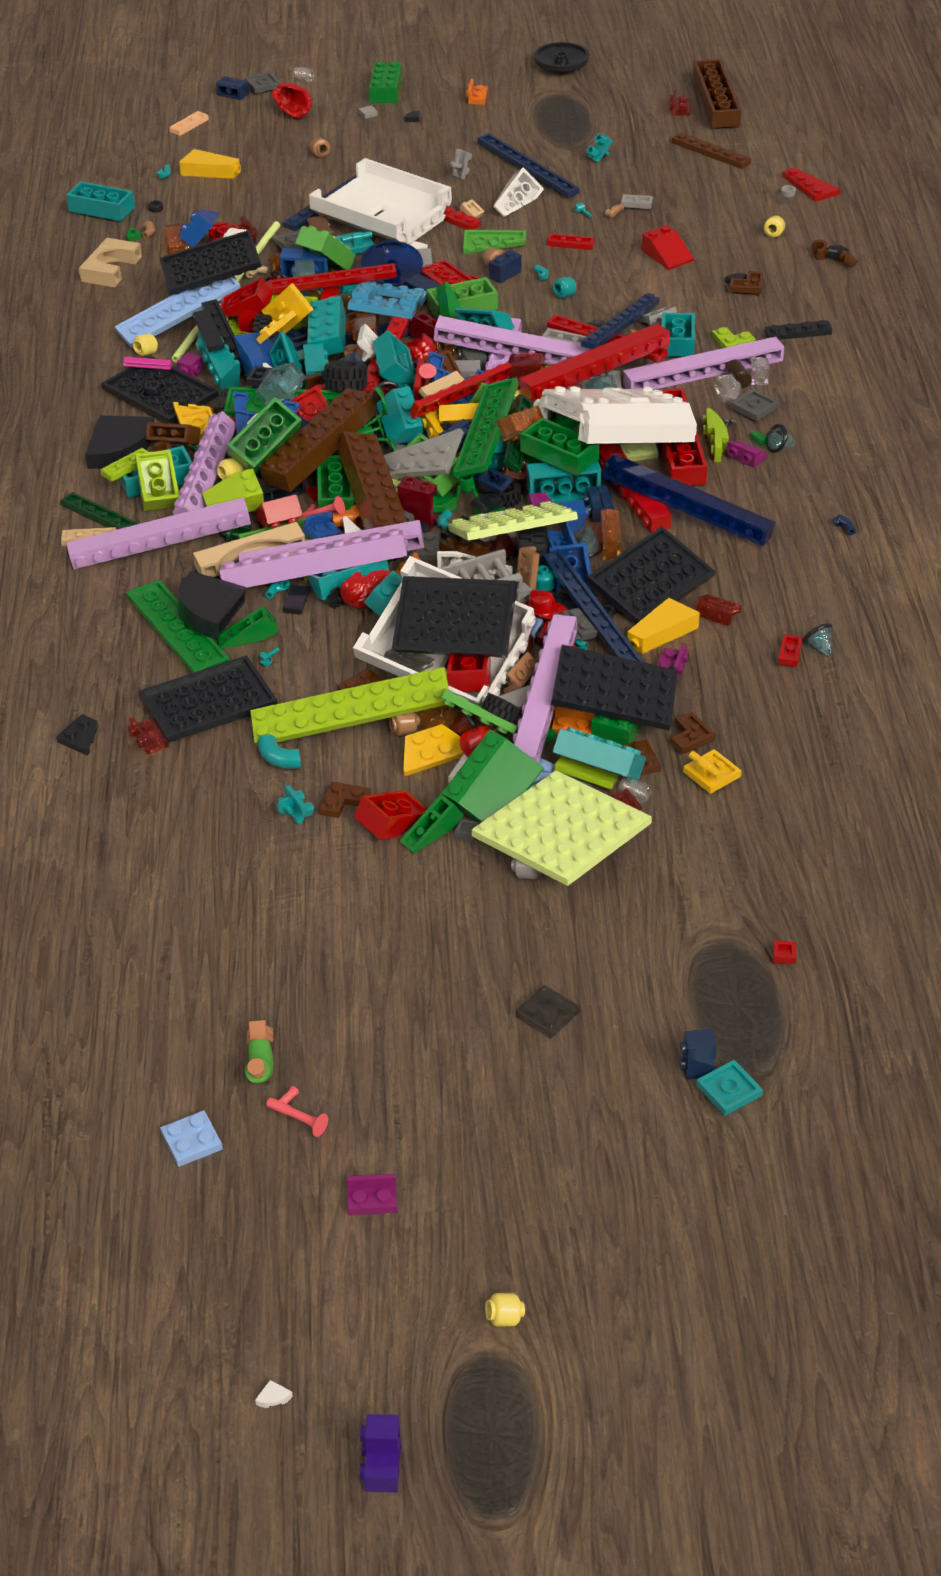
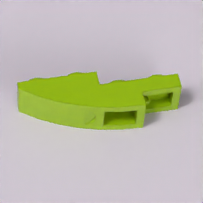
[703,408,729,462]

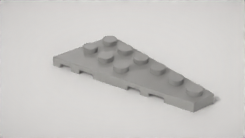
[384,428,464,479]

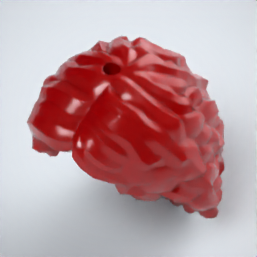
[272,83,312,118]
[405,334,436,361]
[340,569,392,609]

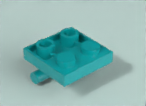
[336,230,374,254]

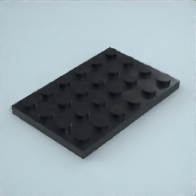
[160,229,262,296]
[101,355,219,424]
[586,527,716,624]
[392,576,518,658]
[551,644,678,731]
[138,655,278,743]

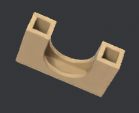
[79,238,142,287]

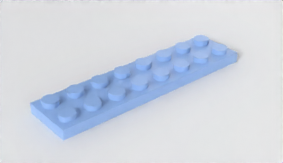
[115,276,241,348]

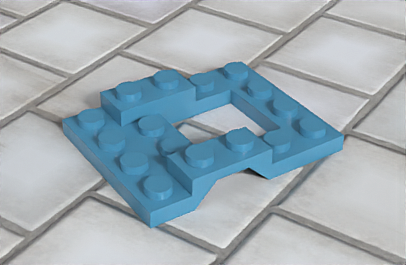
[348,281,427,319]

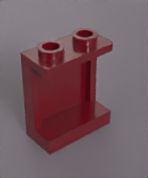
[397,476,439,530]

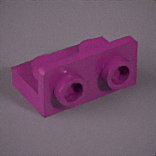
[726,440,767,468]
[657,643,689,680]
[347,1174,397,1215]

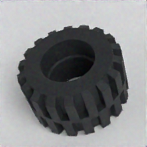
[324,360,367,392]
[518,525,548,567]

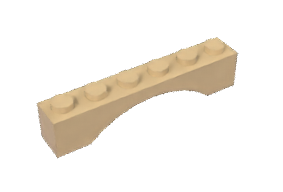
[193,522,305,577]

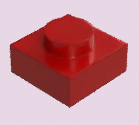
[773,941,796,964]

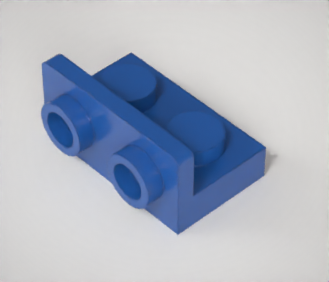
[302,511,342,540]

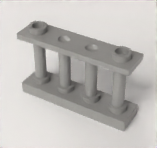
[439,549,523,593]

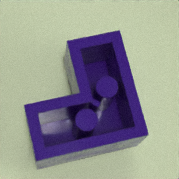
[359,1414,401,1493]

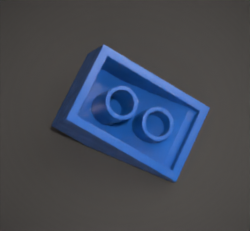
[179,209,219,247]
[280,248,328,279]
[233,332,274,377]
[549,543,595,594]

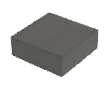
[454,819,481,842]

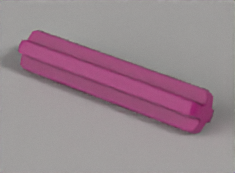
[123,357,172,370]

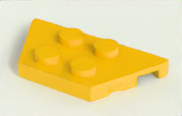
[173,402,213,447]
[403,724,464,777]

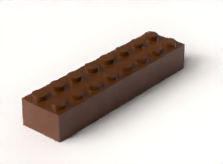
[693,59,741,129]
[259,388,379,492]
[337,431,407,530]

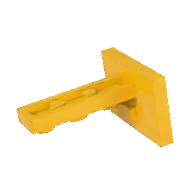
[256,283,314,344]

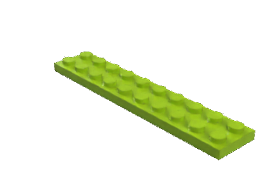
[250,667,449,747]

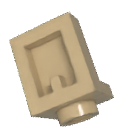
[459,199,484,218]

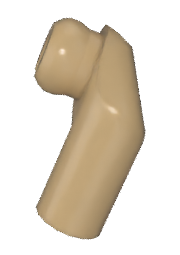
[245,265,268,278]

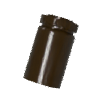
[726,359,752,388]

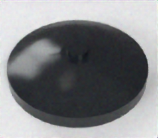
[534,42,589,72]

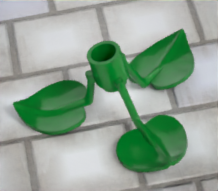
[356,387,396,452]
[433,474,504,515]

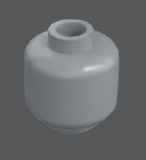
[511,859,543,879]

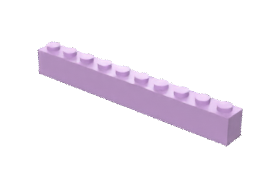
[434,316,591,365]
[623,337,784,390]
[67,497,251,569]
[239,520,424,562]
[219,529,407,588]
[513,614,577,763]

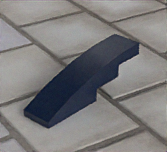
[473,467,513,493]

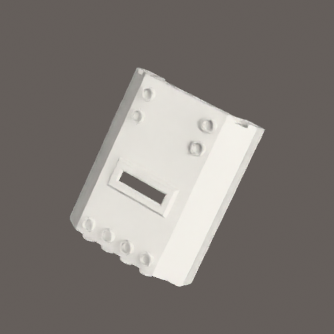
[309,158,452,246]
[532,386,697,444]
[353,556,536,706]

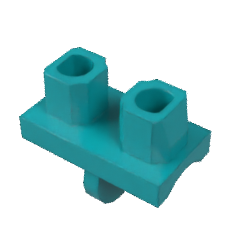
[586,133,613,163]
[277,785,314,824]

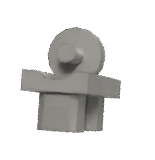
[450,149,472,179]

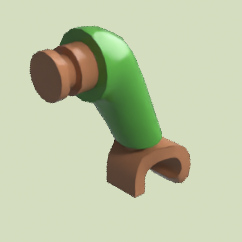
[245,1020,274,1084]

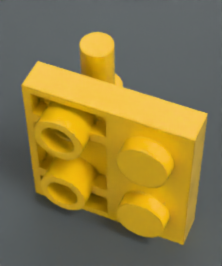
[683,749,742,794]

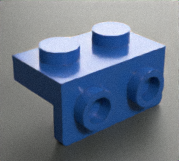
[548,523,578,550]

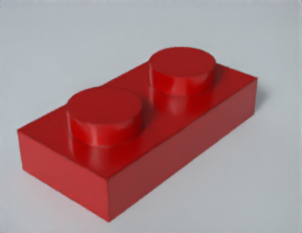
[778,634,803,667]

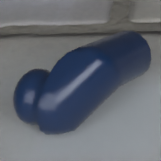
[833,514,856,535]

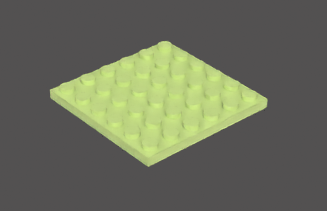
[448,501,578,540]
[471,770,652,886]

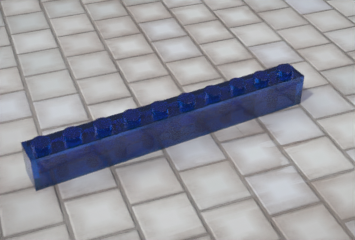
[602,454,776,546]

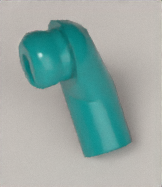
[156,164,171,179]
[534,265,549,281]
[436,510,452,530]
[265,580,290,599]

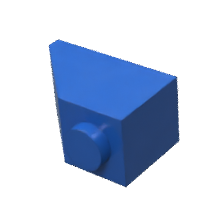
[561,500,589,534]

